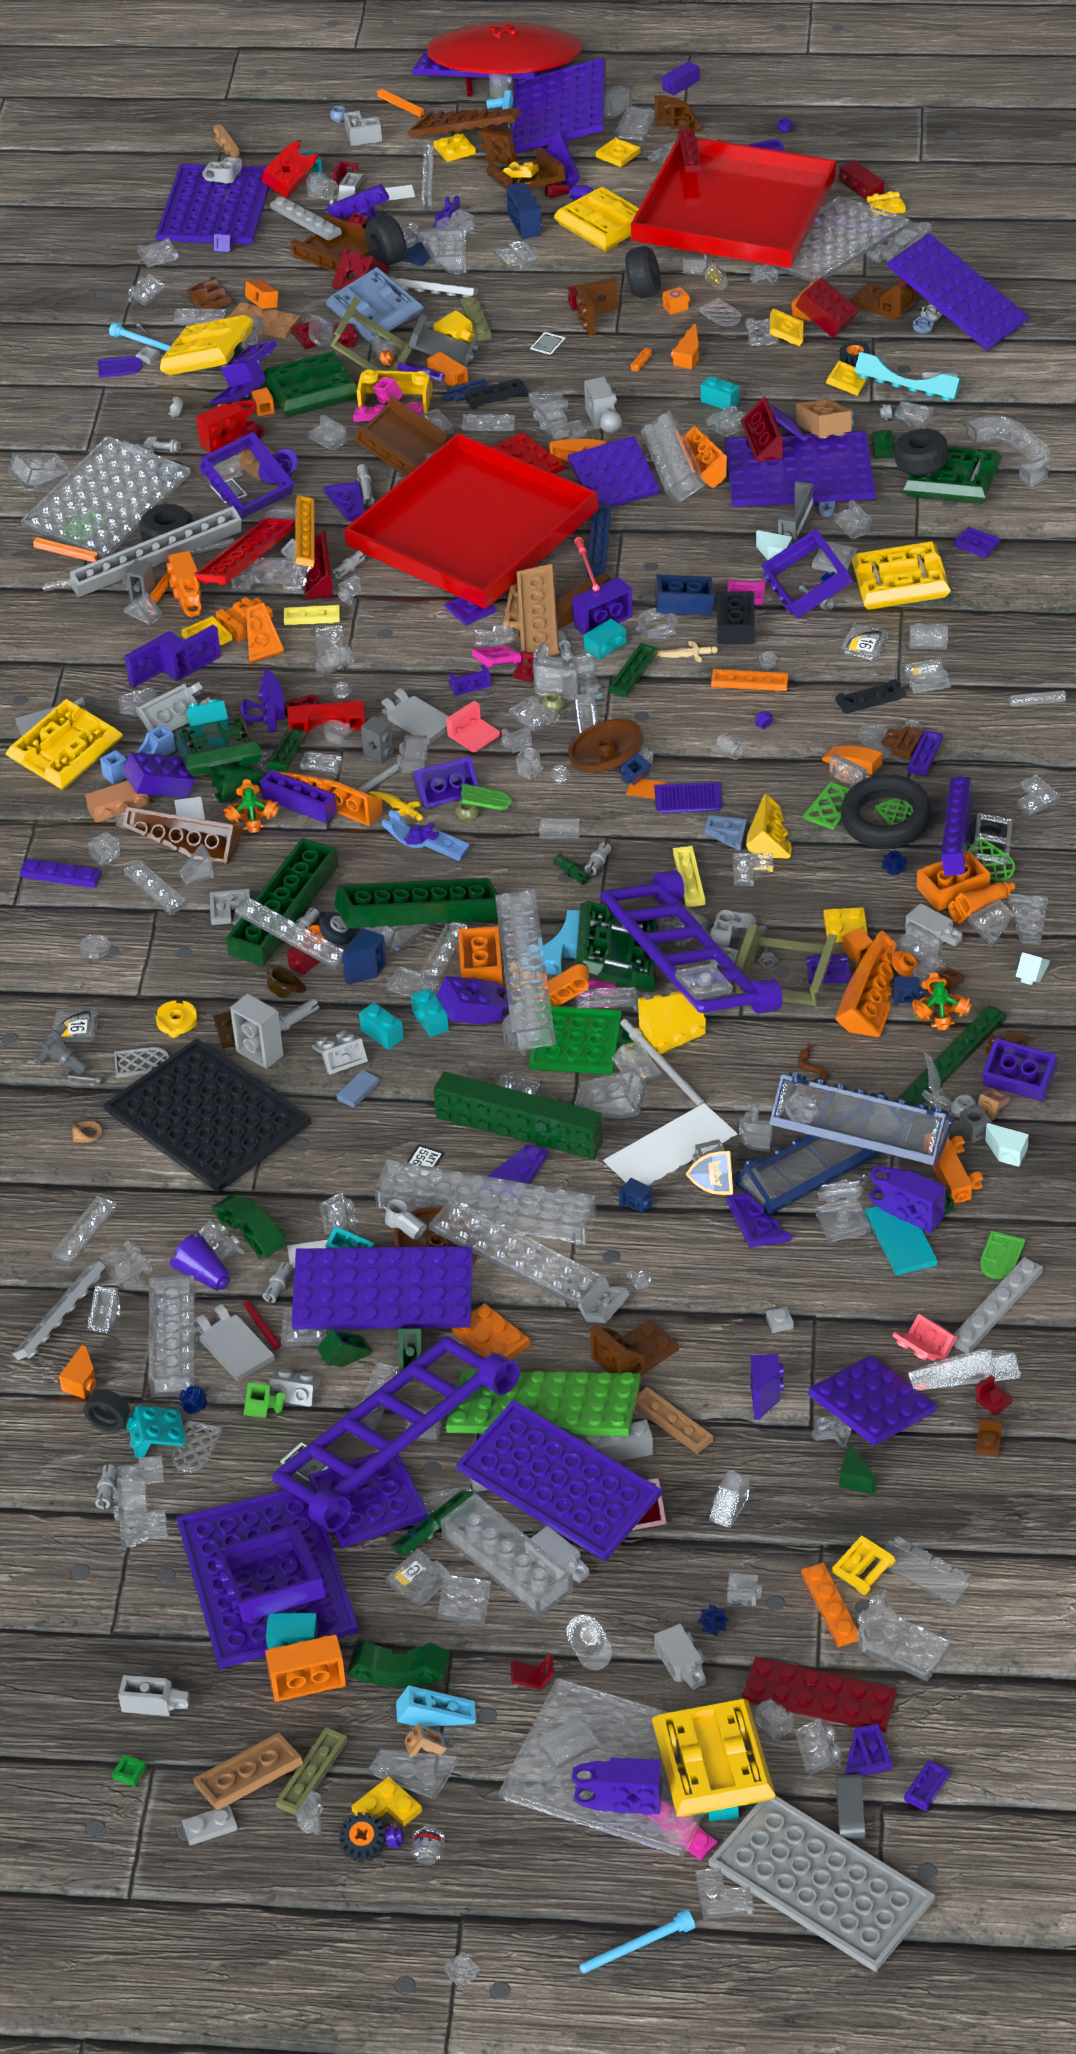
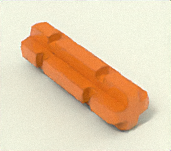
[630,347,652,372]

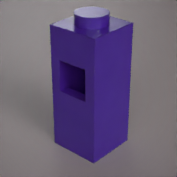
[662,62,700,95]

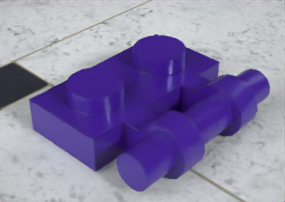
[806,953,850,984]

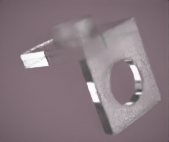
[683,254,707,275]

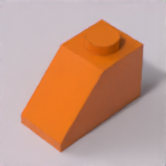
[59,1345,97,1399]

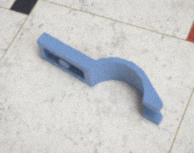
[382,810,470,861]

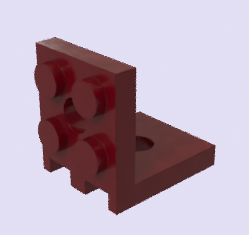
[331,249,390,290]

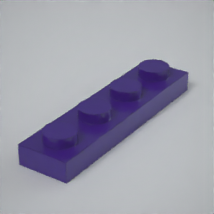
[20,858,102,888]

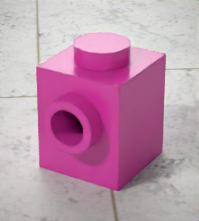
[373,377,403,405]

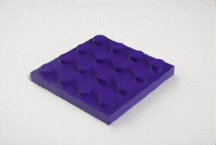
[568,436,660,507]
[808,1355,937,1446]
[309,1452,428,1549]

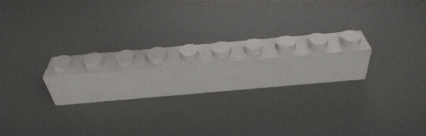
[69,506,241,597]

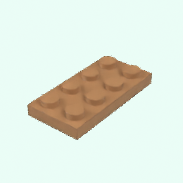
[228,302,301,339]
[193,1732,303,1811]

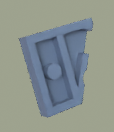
[705,815,747,850]

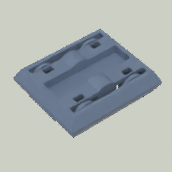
[326,267,424,344]

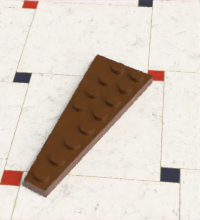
[408,108,521,138]

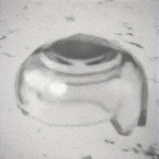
[323,720,353,745]

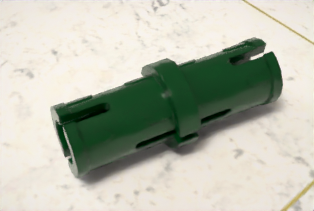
[554,853,590,885]

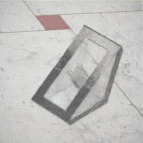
[123,592,163,625]
[575,693,598,733]
[178,844,214,886]
[87,1285,121,1334]

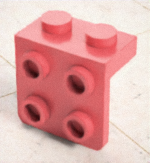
[446,701,500,752]
[892,1314,958,1361]

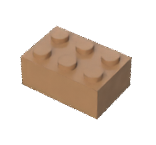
[796,399,851,438]

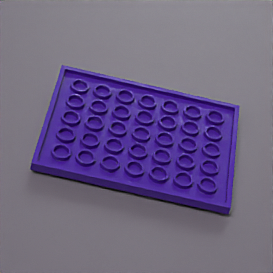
[156,164,270,245]
[176,1483,358,1669]

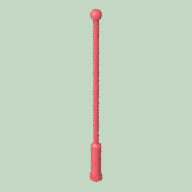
[574,537,600,591]

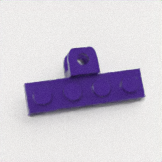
[326,183,390,220]

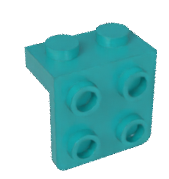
[127,1405,186,1459]

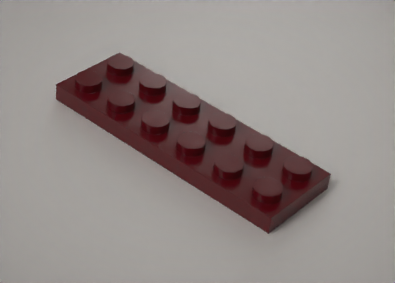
[743,1656,897,1734]

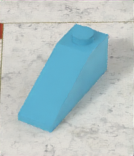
[396,1685,476,1727]

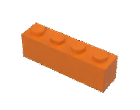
[682,426,727,489]

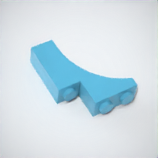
[520,910,579,975]

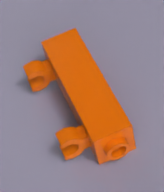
[924,1131,983,1204]

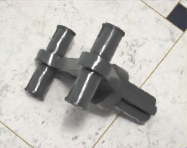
[34,1023,87,1074]

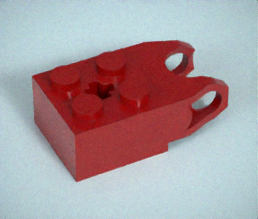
[261,140,319,199]
[196,400,257,453]

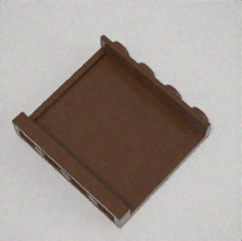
[486,148,565,189]
[291,214,371,273]
[354,396,448,476]

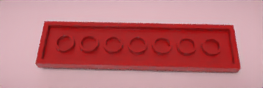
[194,518,295,585]

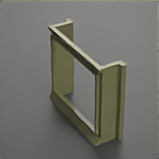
[330,296,412,371]
[734,924,837,1006]

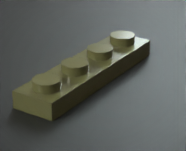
[460,296,492,341]
[276,1727,348,1816]

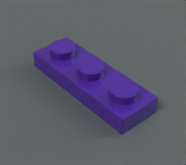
[908,730,943,776]

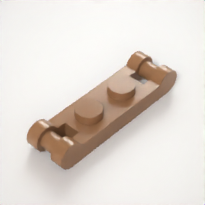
[213,124,240,158]
[503,584,520,631]

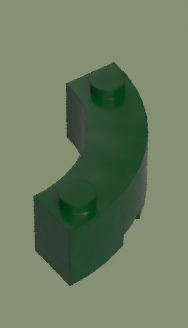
[211,1194,288,1259]
[347,1640,450,1688]

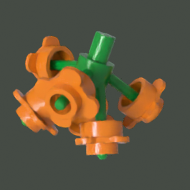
[223,779,279,833]
[912,972,972,1031]

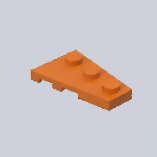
[246,603,284,665]

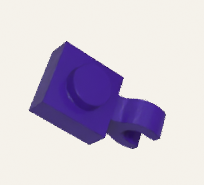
[404,823,440,845]

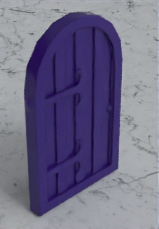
[98,356,143,378]

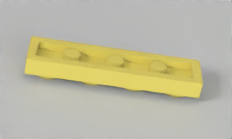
[673,846,705,907]

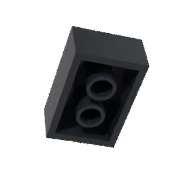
[717,591,755,645]

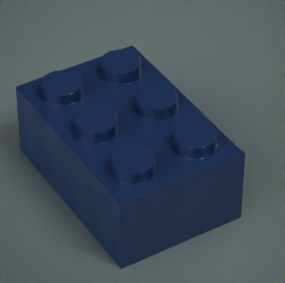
[506,182,542,239]
[654,574,714,616]

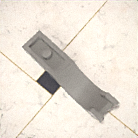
[330,173,363,204]

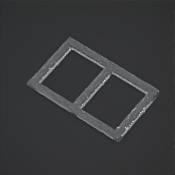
[973,813,1013,865]

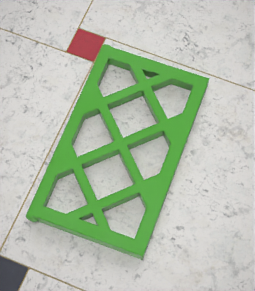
[803,782,850,830]

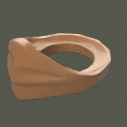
[72,1121,102,1143]

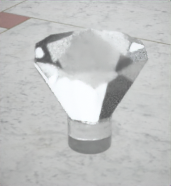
[627,1270,651,1291]

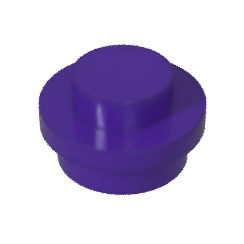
[777,118,793,133]
[755,711,773,729]
[385,1823,404,1849]

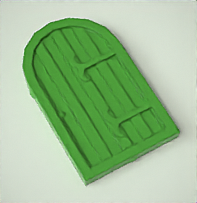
[461,784,512,810]
[980,1231,1026,1279]

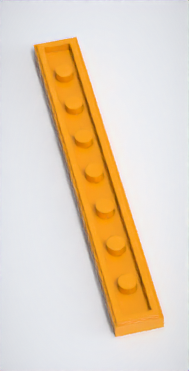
[295,495,315,567]

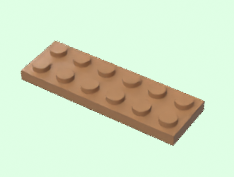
[517,564,559,658]

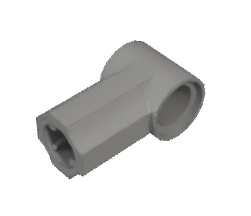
[384,1199,427,1240]

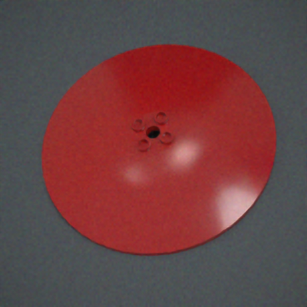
[427,22,582,74]

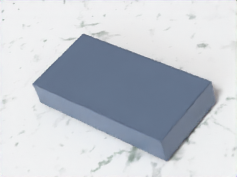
[337,1070,379,1108]

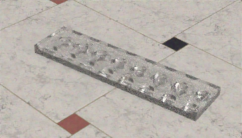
[428,1197,602,1309]

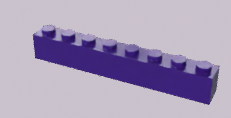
[941,776,973,876]

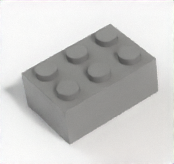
[230,994,283,1069]

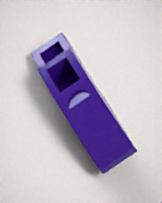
[259,669,285,732]

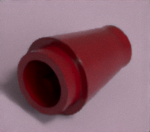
[544,183,569,199]

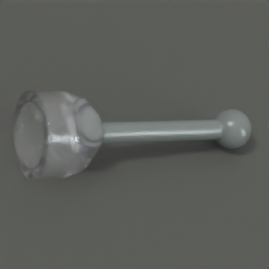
[799,585,835,611]

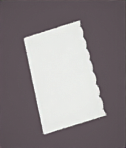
[603,1103,738,1185]

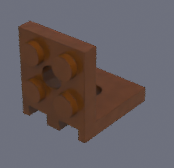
[478,122,518,165]
[576,278,618,335]

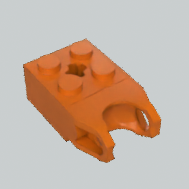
[166,551,202,617]

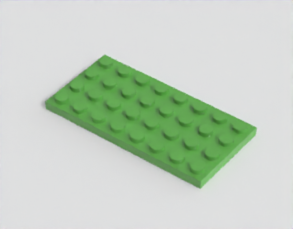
[446,1370,641,1436]

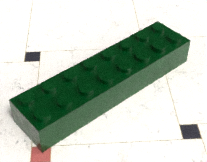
[226,838,339,966]
[334,878,502,929]
[434,1071,603,1159]

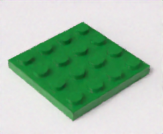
[529,1005,622,1075]

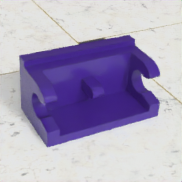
[434,195,460,229]
[448,664,491,696]

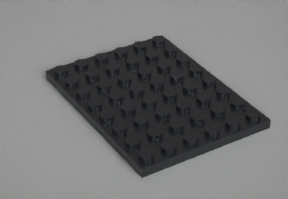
[104,1038,312,1193]

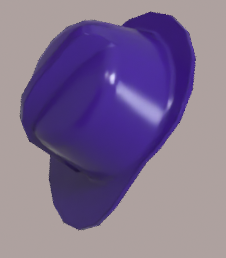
[258,449,298,483]

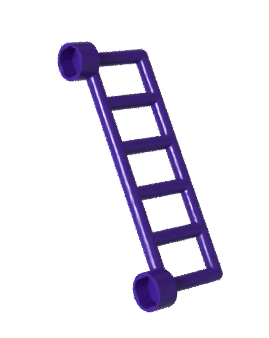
[600,870,783,1014]
[272,1337,520,1532]

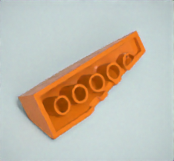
[275,771,383,827]
[835,930,896,1037]

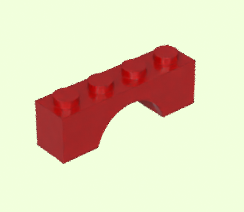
[288,701,365,734]

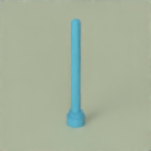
[109,322,171,351]
[580,1909,695,1973]

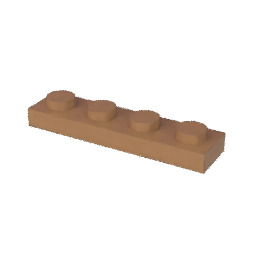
[635,1387,713,1454]

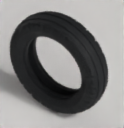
[841,774,932,848]

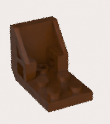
[851,278,918,320]
[590,1319,679,1376]

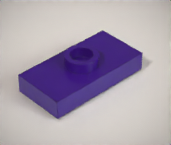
[904,1760,950,1811]

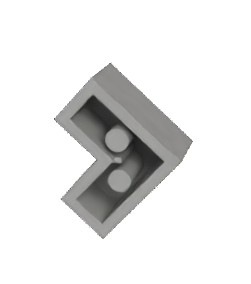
[344,111,382,146]

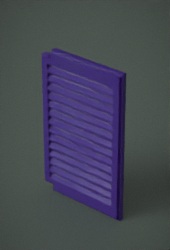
[769,403,806,441]
[655,782,722,813]

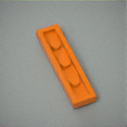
[711,669,788,691]
[801,1562,860,1648]

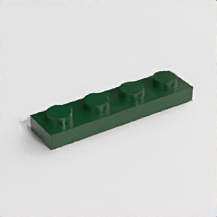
[609,643,658,697]
[268,728,307,772]
[391,1490,476,1555]

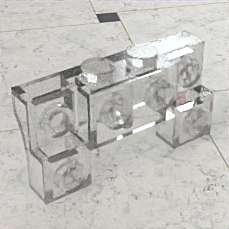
[867,219,932,264]
[529,391,587,440]
[231,558,312,591]
[113,1455,168,1548]

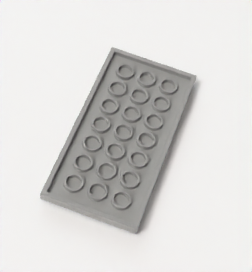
[709,1795,935,1972]

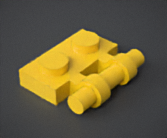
[866,191,906,217]

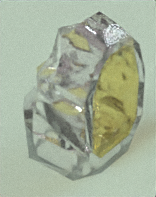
[705,264,728,291]

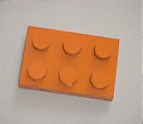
[452,1303,530,1359]

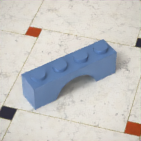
[100,725,176,785]

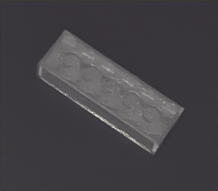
[641,410,706,504]
[149,1275,197,1398]
[441,1493,573,1618]

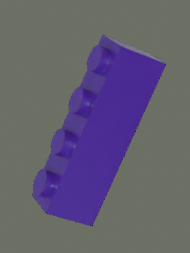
[260,770,337,823]

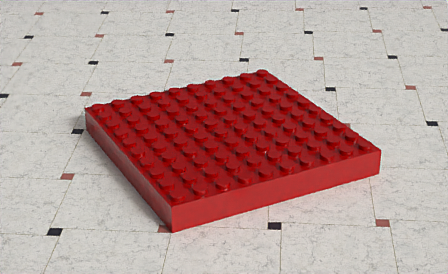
[631,137,836,268]
[344,433,599,609]

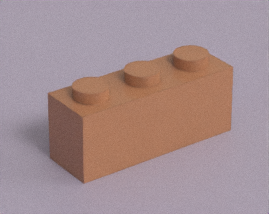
[85,780,150,823]

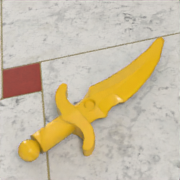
[368,791,423,821]

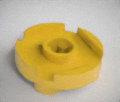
[156,1001,197,1038]

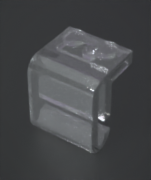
[533,643,579,700]

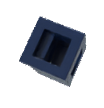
[620,752,651,786]
[894,977,923,1006]
[619,1178,654,1213]

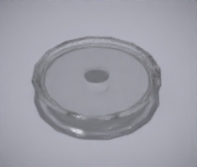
[79,934,110,960]

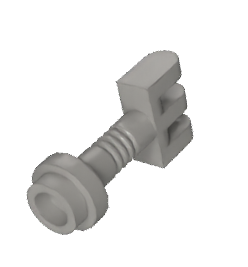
[142,436,181,453]

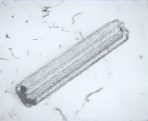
[1009,690,1066,707]

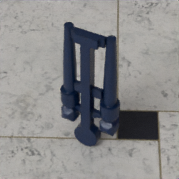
[443,378,489,402]

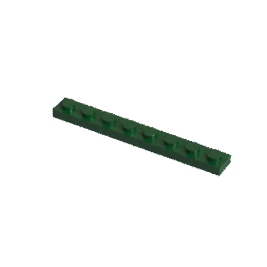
[894,1005,1006,1114]

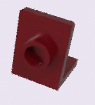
[332,161,359,187]
[510,1654,554,1690]

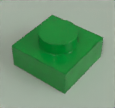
[112,1754,147,1787]

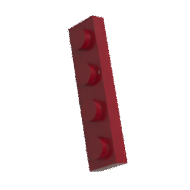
[678,129,702,172]

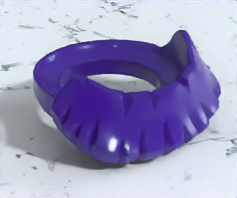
[240,699,266,725]

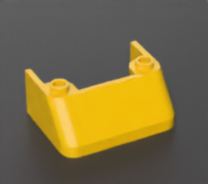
[357,370,433,415]

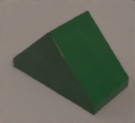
[839,1446,876,1494]

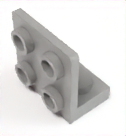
[312,1030,368,1075]

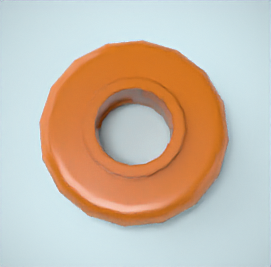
[891,951,920,977]

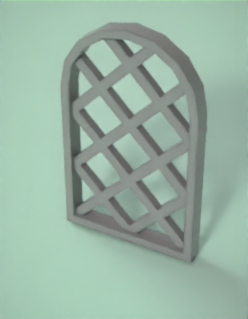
[114,1047,169,1078]

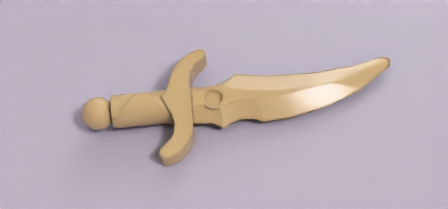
[657,641,718,662]

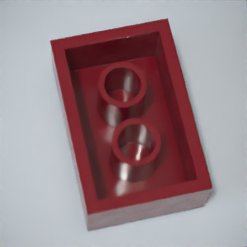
[795,277,860,338]

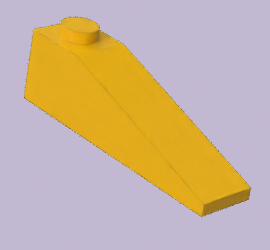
[746,793,792,858]

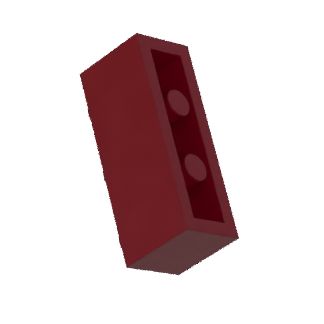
[838,160,884,200]

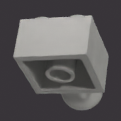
[584,377,622,433]

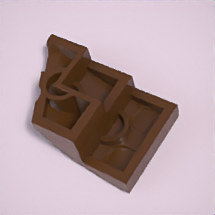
[654,96,702,132]
[187,276,232,314]

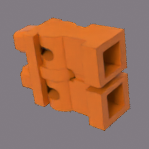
[216,597,273,643]

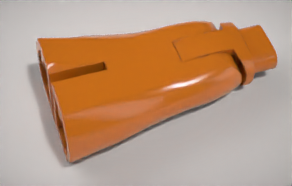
[948,882,1015,924]

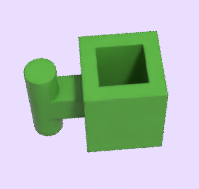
[243,1382,285,1418]

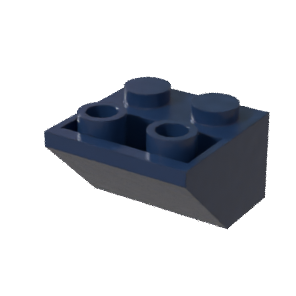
[342,928,387,984]

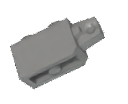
[905,903,963,947]
[527,1526,589,1583]
[654,1624,706,1690]
[118,1675,190,1716]

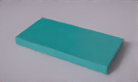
[865,1206,937,1276]

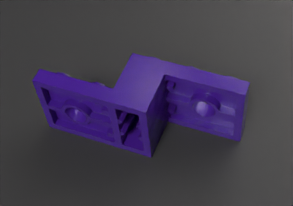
[209,340,277,405]
[125,625,221,688]

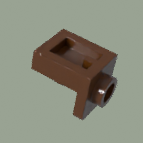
[936,967,965,994]
[976,1418,1003,1457]

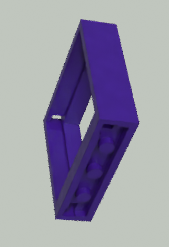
[199,432,295,519]
[761,529,853,618]
[214,1524,326,1622]

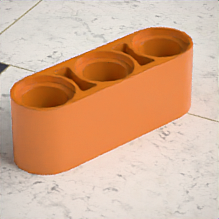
[539,964,589,1006]

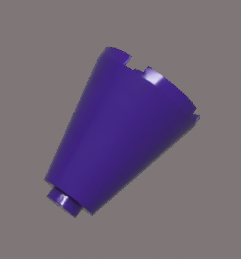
[170,1233,231,1291]

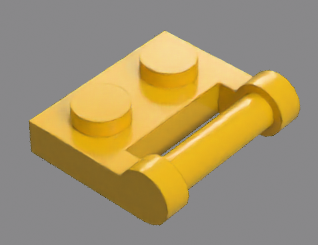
[503,162,539,178]
[832,1535,896,1595]

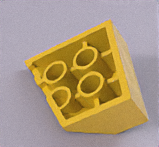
[638,991,706,1054]

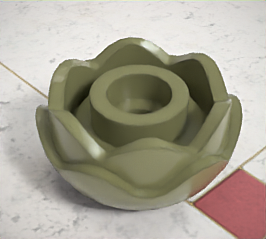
[541,692,565,713]
[455,802,479,822]

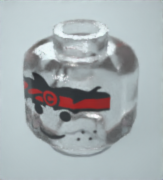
[411,1825,445,1865]

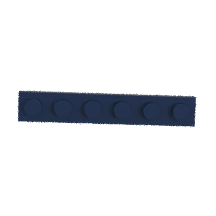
[587,504,611,577]

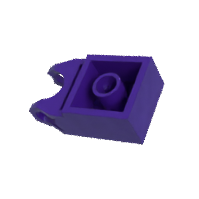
[437,976,517,1025]
[869,1166,946,1233]
[572,1757,663,1815]

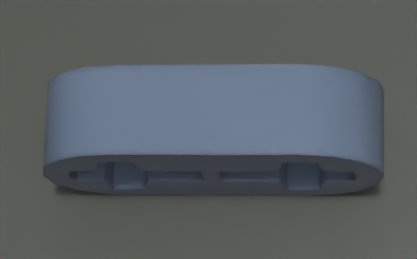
[818,501,836,517]

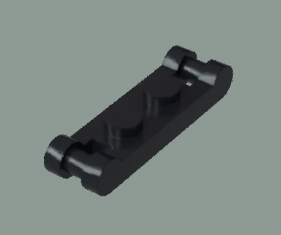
[464,379,528,409]
[835,679,906,713]

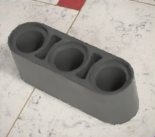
[836,1774,865,1840]

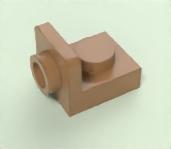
[978,1088,1010,1121]
[405,1723,447,1757]

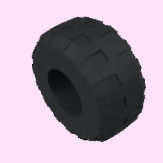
[365,214,407,266]
[625,246,661,298]
[894,428,949,476]
[140,504,193,542]

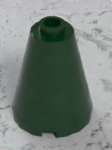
[212,765,266,803]

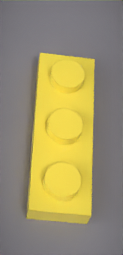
[284,605,340,625]

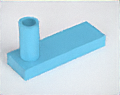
[486,90,513,129]

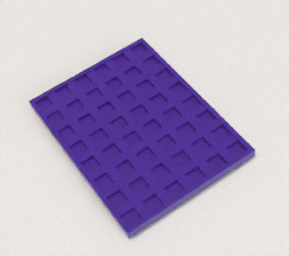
[511,57,606,153]
[725,431,876,507]

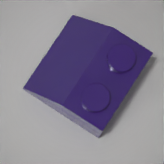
[750,1354,784,1420]

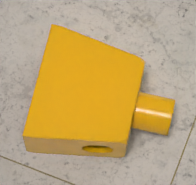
[433,310,475,343]

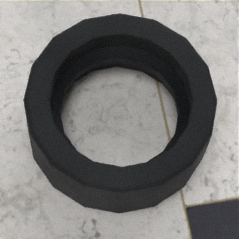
[969,816,1007,852]
[83,1389,130,1431]

